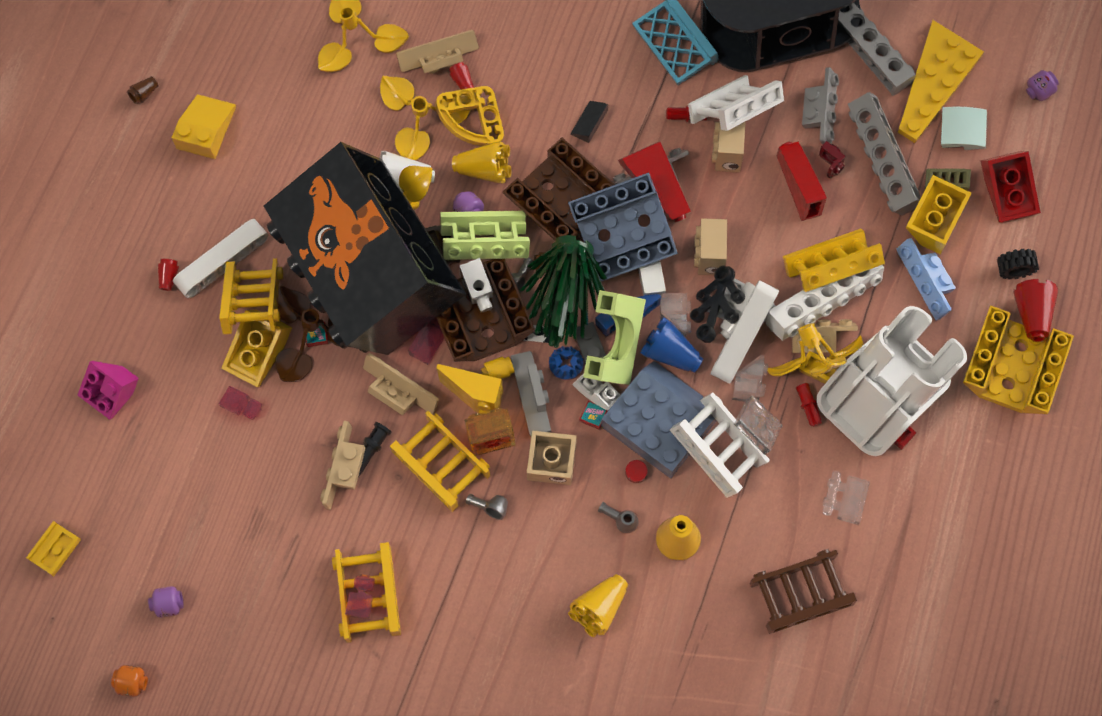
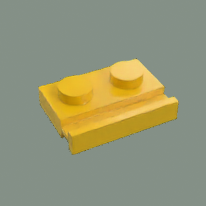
[26,521,81,577]

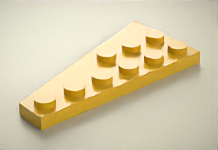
[898,20,984,143]

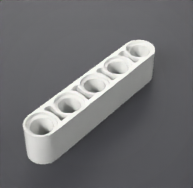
[173,219,269,298]
[710,280,779,384]

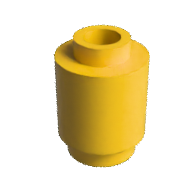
[481,356,514,379]

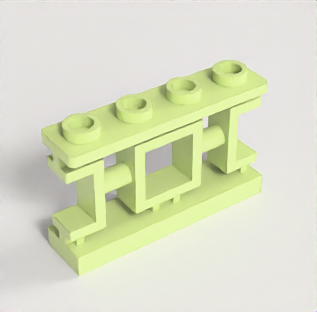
[440,211,530,260]

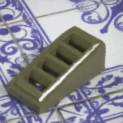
[925,169,971,191]

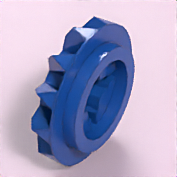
[549,346,583,380]

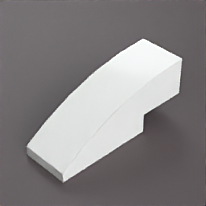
[638,260,666,298]

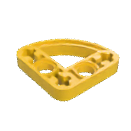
[435,86,504,146]

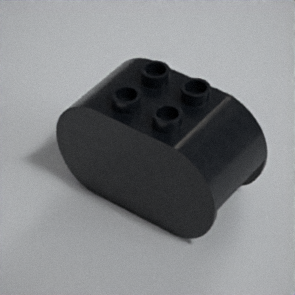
[700,0,860,72]

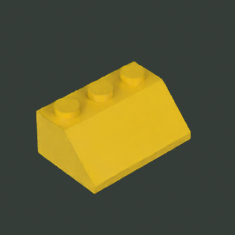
[906,175,972,255]

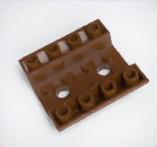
[503,137,615,241]
[436,259,535,362]

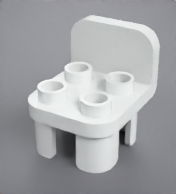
[817,306,967,456]

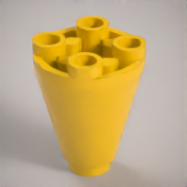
[452,142,512,184]
[568,574,628,638]

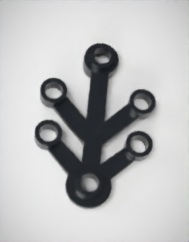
[690,266,745,343]

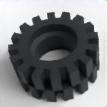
[997,249,1039,279]

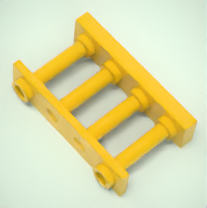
[783,229,885,292]
[219,258,283,335]
[390,411,490,512]
[332,542,401,643]

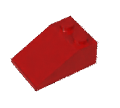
[980,151,1041,223]

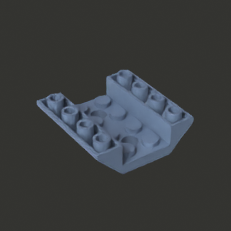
[568,173,678,281]

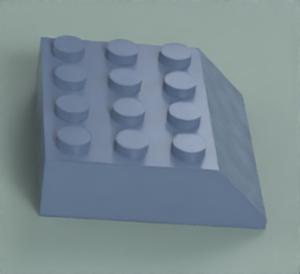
[601,361,717,479]

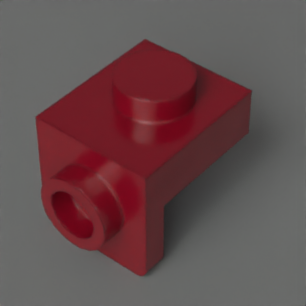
[818,141,846,178]

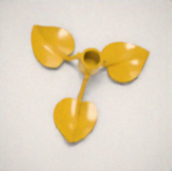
[318,0,409,72]
[380,76,471,161]
[399,166,432,210]
[766,323,864,376]

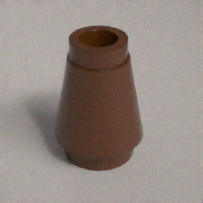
[127,76,159,104]

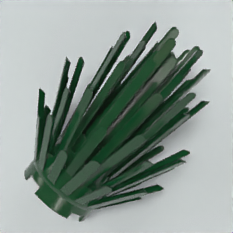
[520,235,607,348]

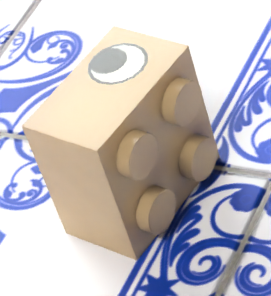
[712,120,745,172]
[694,219,727,275]
[527,431,576,485]

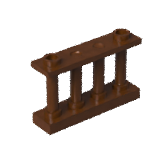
[750,549,857,634]

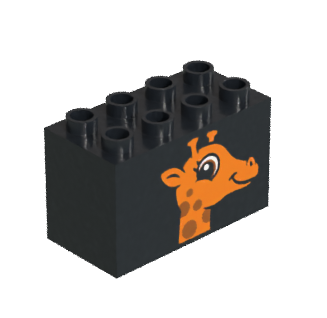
[263,142,466,355]

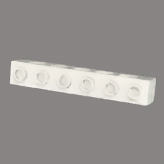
[766,265,884,341]

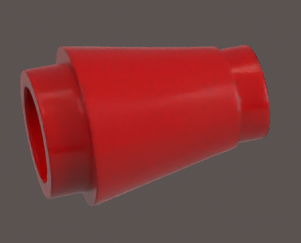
[449,62,474,90]
[158,259,179,291]

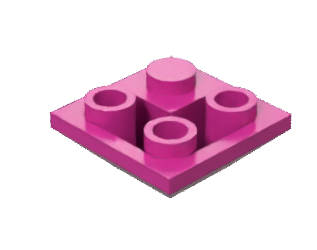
[77,361,139,420]

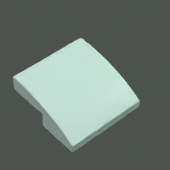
[941,107,987,150]

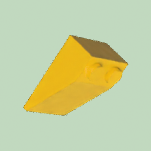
[172,94,236,159]
[221,309,292,387]
[437,364,503,418]

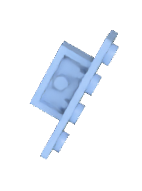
[896,238,956,320]

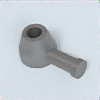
[511,258,533,293]
[466,494,508,520]
[598,502,638,533]

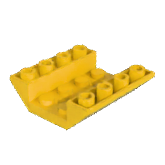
[963,305,1074,414]

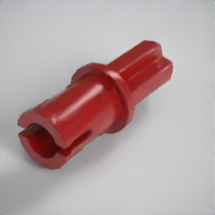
[666,105,707,122]
[796,383,822,427]

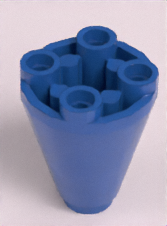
[640,317,703,373]

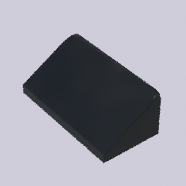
[571,101,608,143]

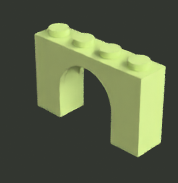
[583,290,646,385]

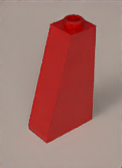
[777,141,827,221]
[618,142,691,222]

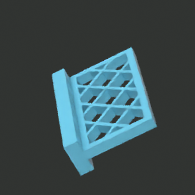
[632,0,718,85]

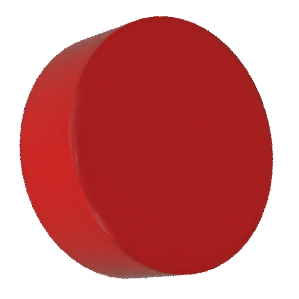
[625,460,648,483]

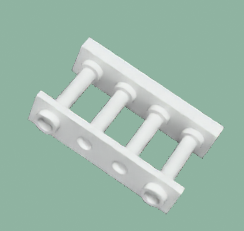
[688,75,784,131]
[670,392,770,498]

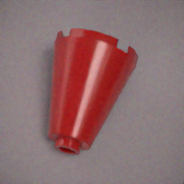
[1013,279,1058,342]

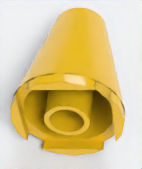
[656,515,701,560]

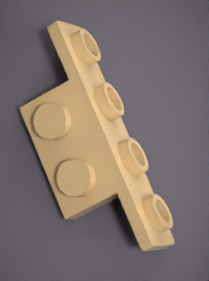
[396,30,479,73]
[769,319,858,353]
[363,353,439,415]
[321,421,366,510]

